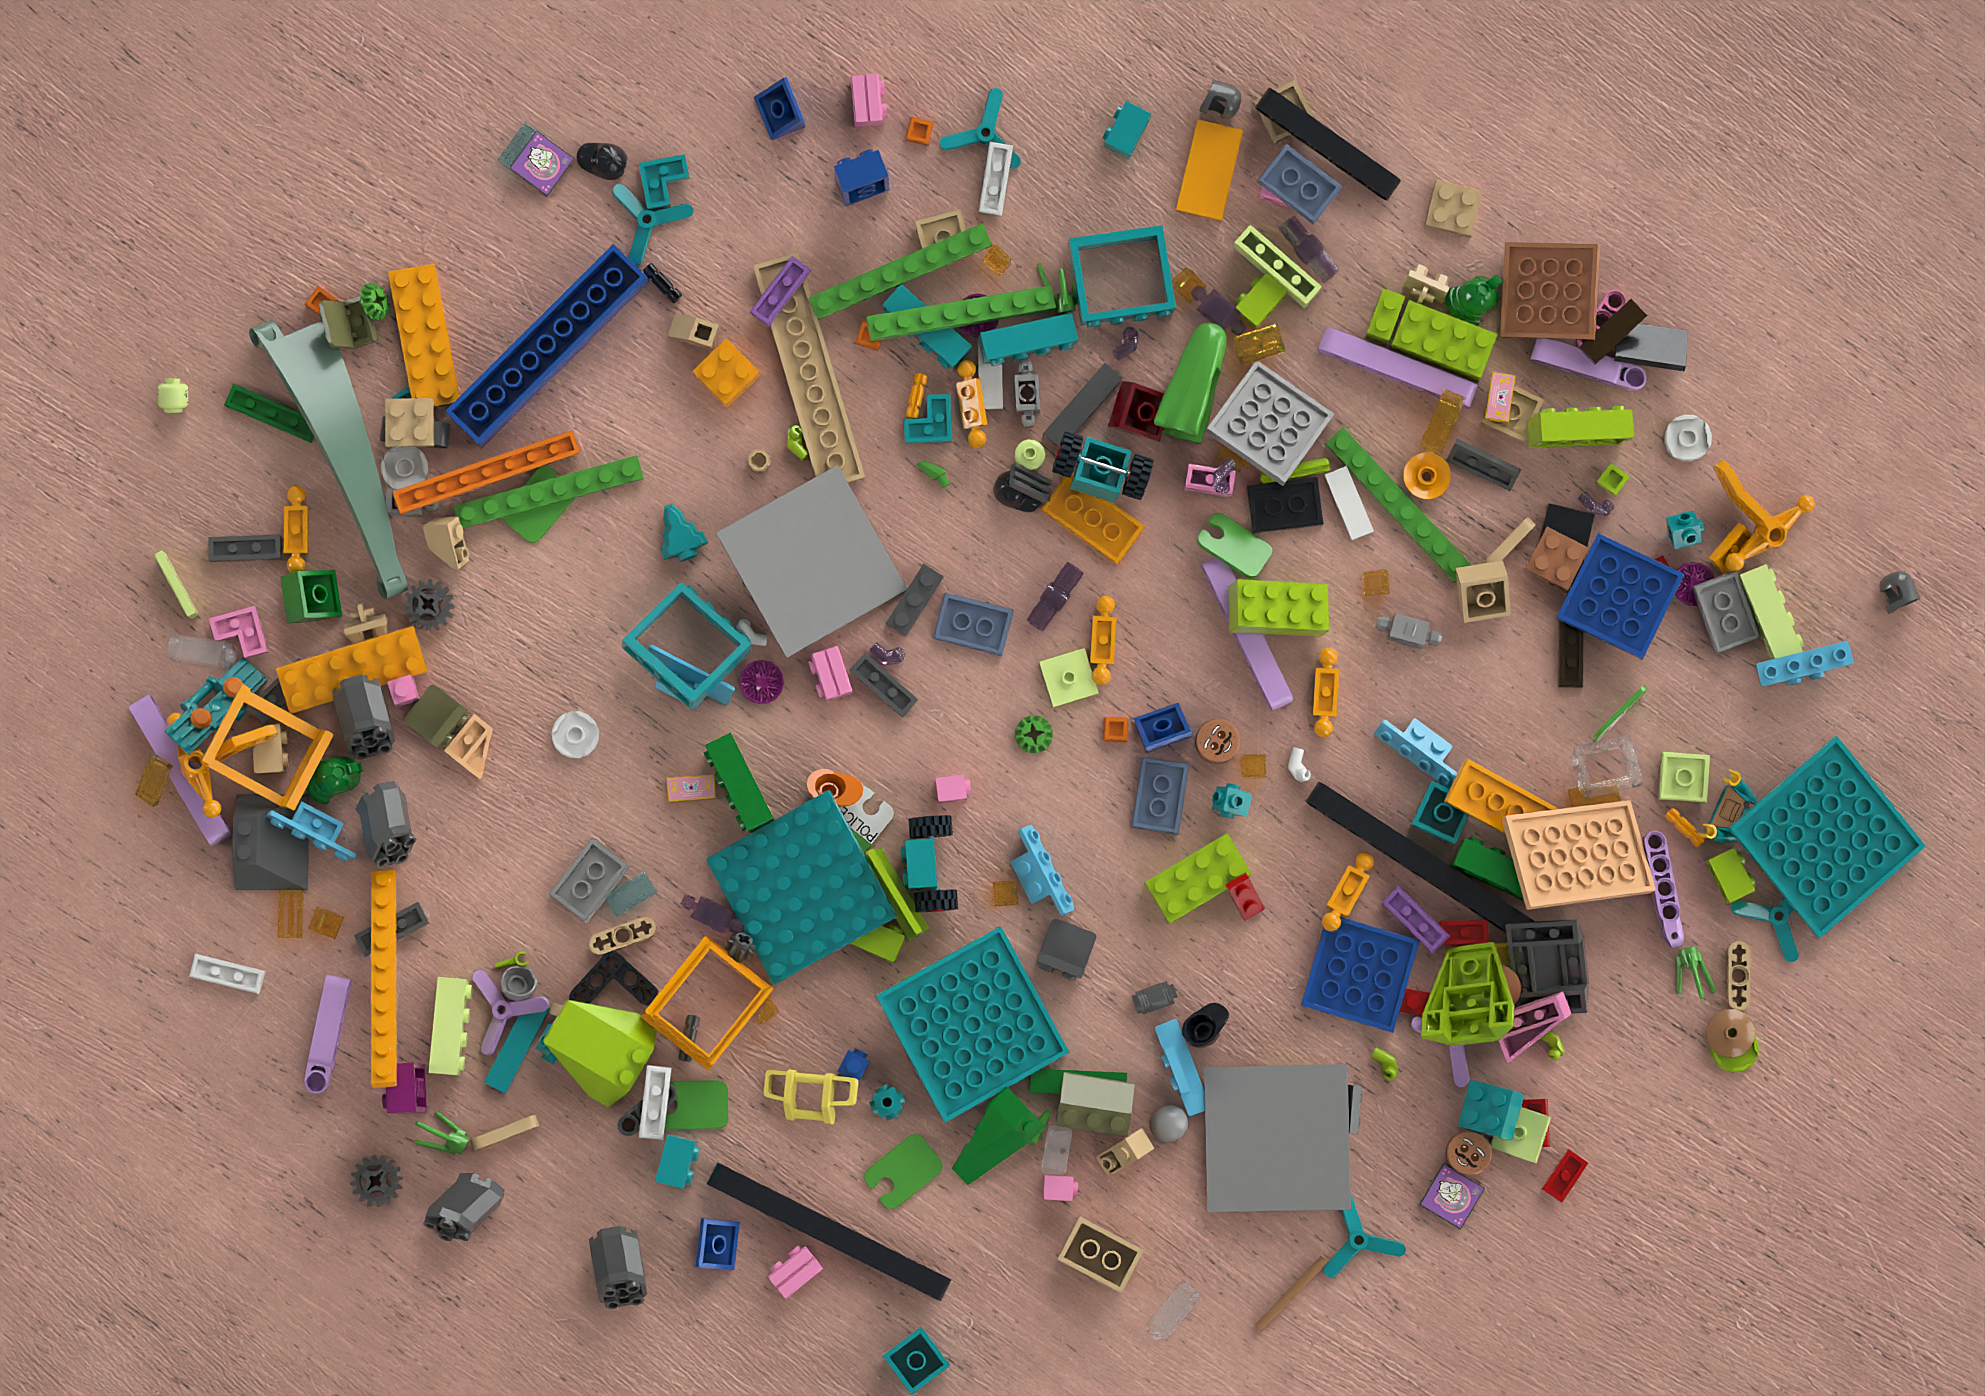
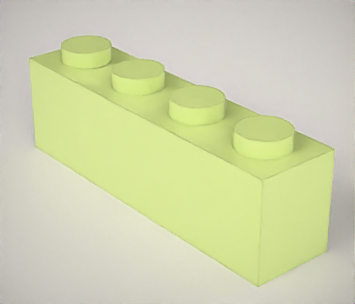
[1233,225,1322,309]
[1739,564,1804,660]
[428,977,472,1076]

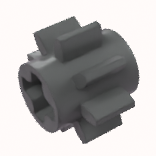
[724,933,756,963]

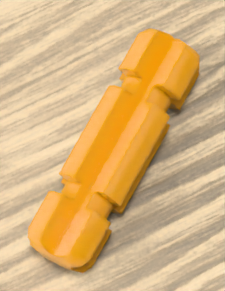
[905,373,927,419]
[1665,808,1705,847]

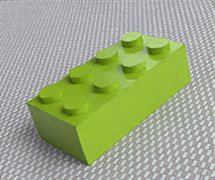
[1390,300,1498,382]
[1527,406,1634,448]
[1228,579,1329,637]
[1144,833,1252,924]

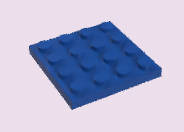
[1556,533,1684,660]
[1301,917,1420,1033]

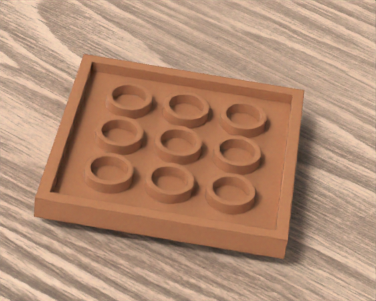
[1500,242,1600,340]

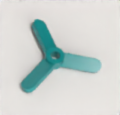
[940,88,1021,169]
[612,184,693,266]
[1731,898,1799,962]
[1324,1196,1406,1278]

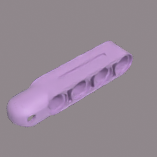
[1530,338,1647,391]
[1642,831,1684,948]
[304,975,351,1094]

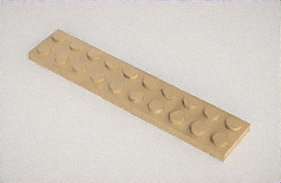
[753,252,865,483]

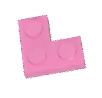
[209,606,268,659]

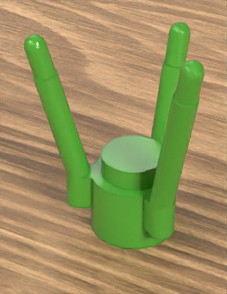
[1037,263,1077,314]
[1675,946,1716,999]
[414,1111,470,1156]

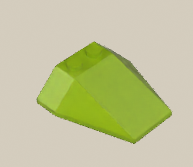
[1421,942,1514,1046]
[542,1000,657,1108]

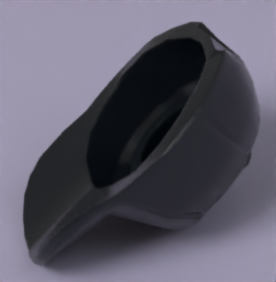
[577,143,628,180]
[993,471,1042,512]
[1182,1002,1229,1048]

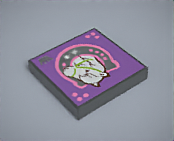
[508,130,575,197]
[1419,1163,1485,1230]

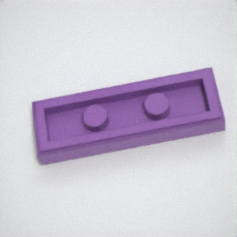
[749,256,811,327]
[1382,886,1450,953]

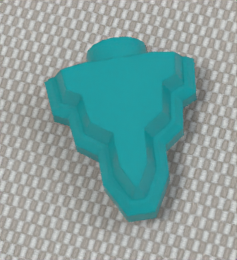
[661,504,708,562]

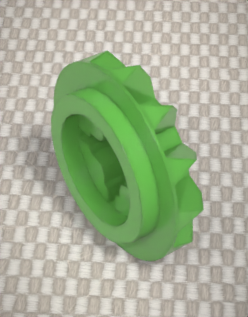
[360,283,390,320]
[1015,715,1053,753]

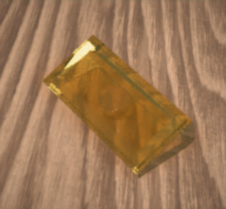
[1232,324,1285,365]

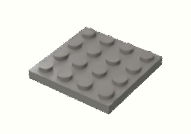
[1205,360,1334,486]

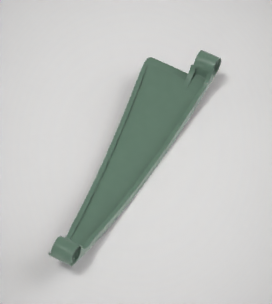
[249,320,408,600]

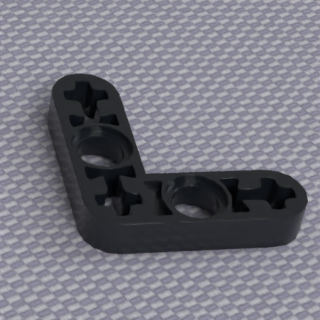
[569,951,659,1006]

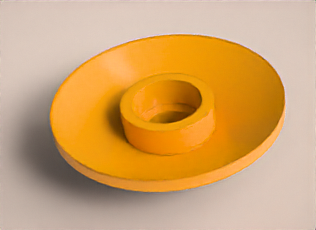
[1403,452,1451,500]

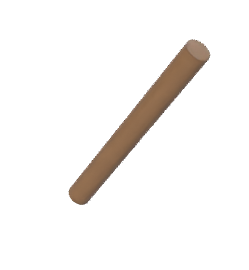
[1255,1256,1328,1332]

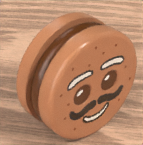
[1195,719,1240,764]
[1446,1131,1492,1175]

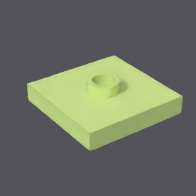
[1039,648,1099,708]
[1658,752,1710,803]
[1491,1107,1551,1163]

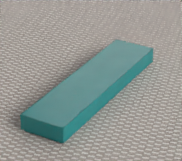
[484,997,550,1094]

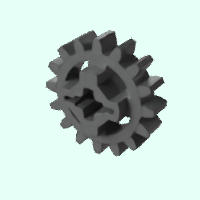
[403,579,456,632]
[350,1155,403,1207]

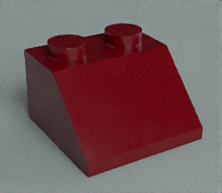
[1108,381,1164,442]

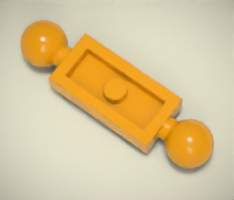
[956,360,987,448]
[283,485,309,573]
[1090,595,1117,685]
[1312,648,1340,738]
[1322,852,1374,931]

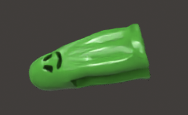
[1154,322,1227,444]

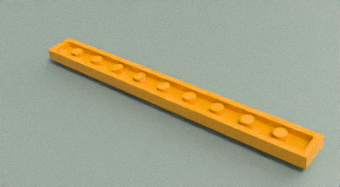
[371,870,397,1088]

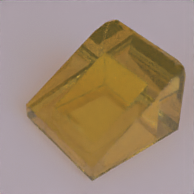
[983,244,1011,275]
[1172,268,1206,303]
[1363,569,1390,596]
[1242,754,1266,778]
[993,880,1018,906]
[309,907,344,939]
[757,996,779,1024]

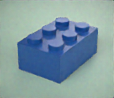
[834,149,890,206]

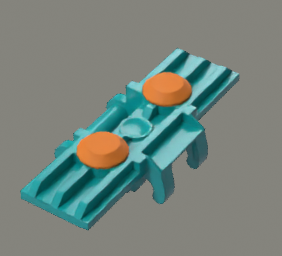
[165,657,268,754]

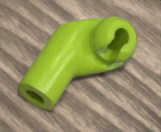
[787,425,809,461]
[1540,1031,1564,1060]
[1371,1047,1398,1081]

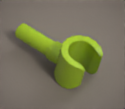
[495,952,529,969]

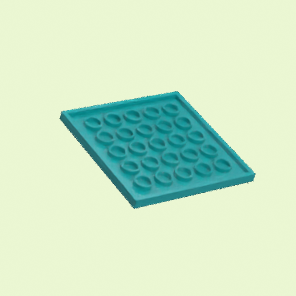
[1728,736,1926,938]
[706,790,898,985]
[875,926,1070,1123]

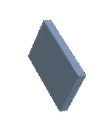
[1257,144,1343,225]
[933,592,1014,656]
[1131,757,1189,835]

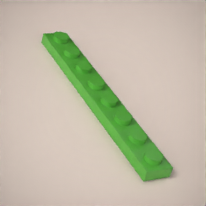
[809,223,992,320]
[866,285,1056,342]
[1325,427,1471,583]
[454,455,644,529]

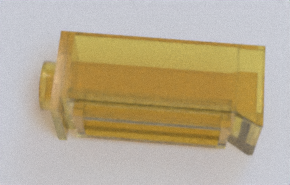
[1420,388,1466,454]

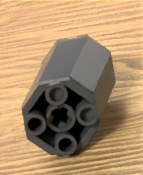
[332,674,395,760]
[355,781,416,868]
[423,1173,505,1241]
[589,1226,648,1309]

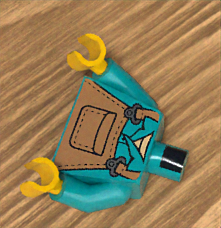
[1700,769,1757,844]

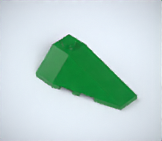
[952,1086,1045,1185]

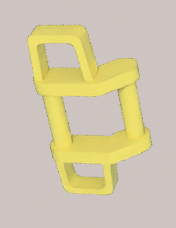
[764,1069,858,1125]

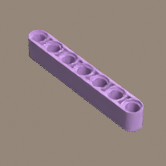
[1317,327,1478,409]
[1201,557,1294,711]
[129,694,233,846]

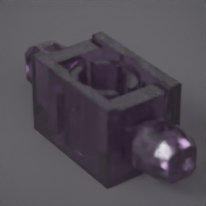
[1190,285,1247,336]
[680,895,745,934]

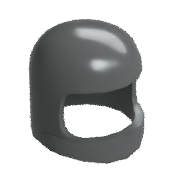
[1199,79,1242,119]
[1879,571,1920,614]

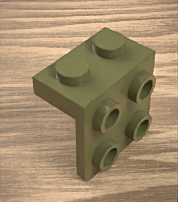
[319,296,379,349]
[404,685,470,749]

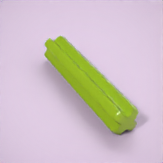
[1259,458,1330,484]

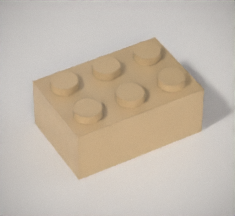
[1057,1216,1144,1293]

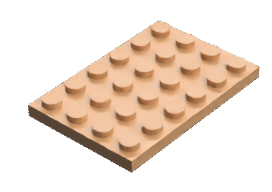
[1502,800,1656,910]

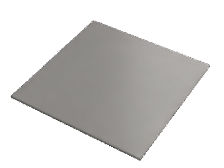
[716,465,907,658]
[1204,1064,1351,1212]

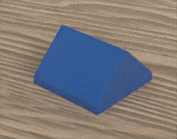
[754,77,805,140]
[1134,703,1192,753]
[695,1218,740,1270]

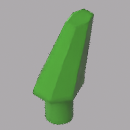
[917,460,951,488]
[1028,1110,1052,1146]

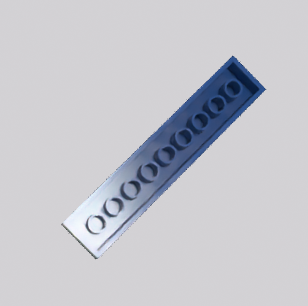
[445,244,649,449]

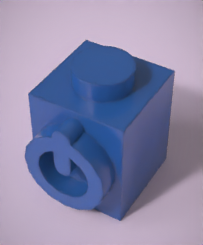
[837,1048,870,1084]

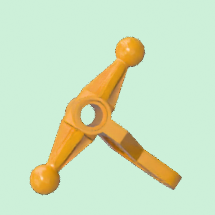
[1713,460,1815,571]
[166,713,278,818]

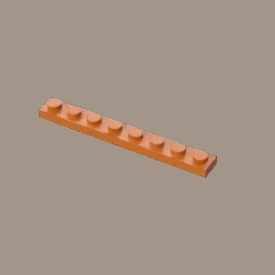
[392,430,580,515]

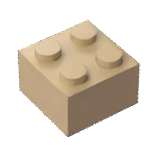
[1456,560,1511,623]

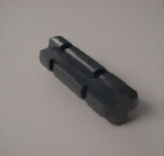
[643,263,682,303]

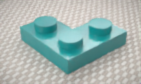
[639,154,690,210]
[904,394,952,444]

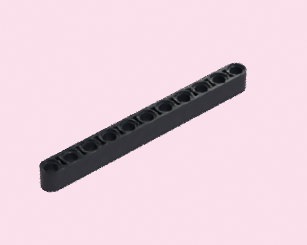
[1305,781,1535,933]
[706,1162,951,1301]

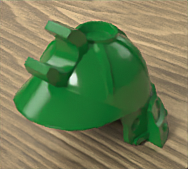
[1445,275,1503,326]
[306,756,364,804]

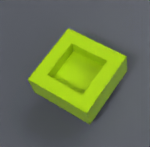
[1596,463,1630,496]

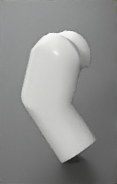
[736,619,768,646]
[1288,747,1311,782]

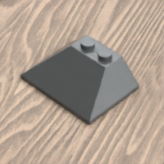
[232,794,309,890]
[1505,919,1589,1014]

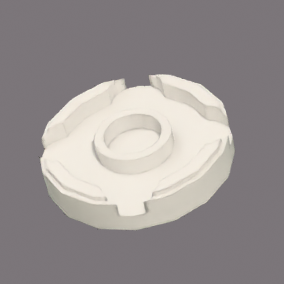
[1664,414,1712,462]
[381,447,429,489]
[552,711,599,758]

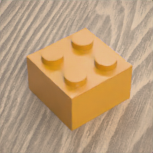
[692,338,761,409]

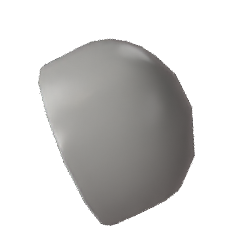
[500,966,537,1001]
[1150,1105,1188,1143]

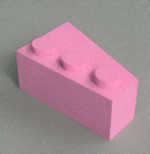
[1499,991,1571,1064]

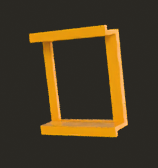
[201,684,334,811]
[641,935,774,1071]

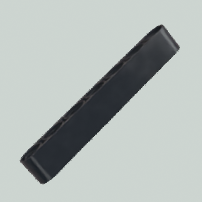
[1255,88,1401,201]

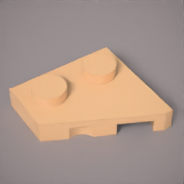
[444,714,493,779]

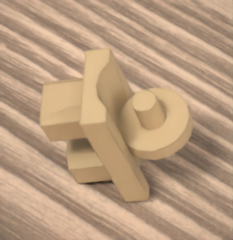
[1403,264,1450,304]
[344,604,388,644]

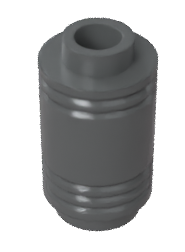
[1132,981,1178,1014]

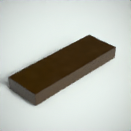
[1579,299,1648,365]
[1558,620,1583,688]

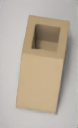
[667,314,720,351]
[423,516,469,569]
[253,724,290,775]
[1096,1128,1154,1177]

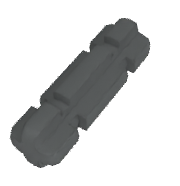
[678,1015,700,1062]

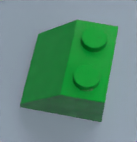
[280,570,342,624]

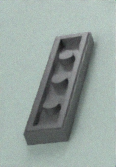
[1043,363,1123,447]

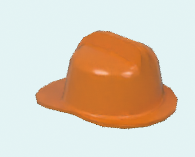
[806,769,863,807]

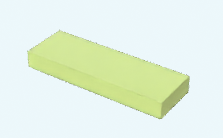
[154,550,199,619]

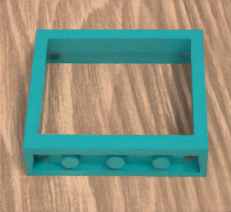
[1067,225,1176,328]
[622,582,751,710]

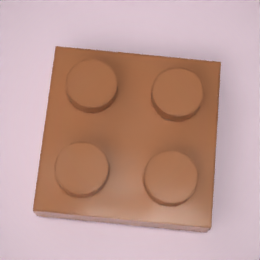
[1525,527,1589,591]

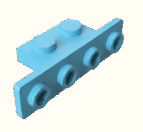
[1756,641,1854,686]
[648,645,735,709]
[1374,718,1457,789]
[266,801,357,862]
[1010,825,1074,915]
[1155,1019,1205,1116]

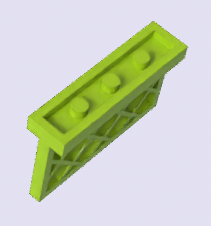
[866,847,930,941]

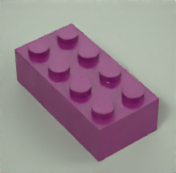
[382,1062,427,1114]

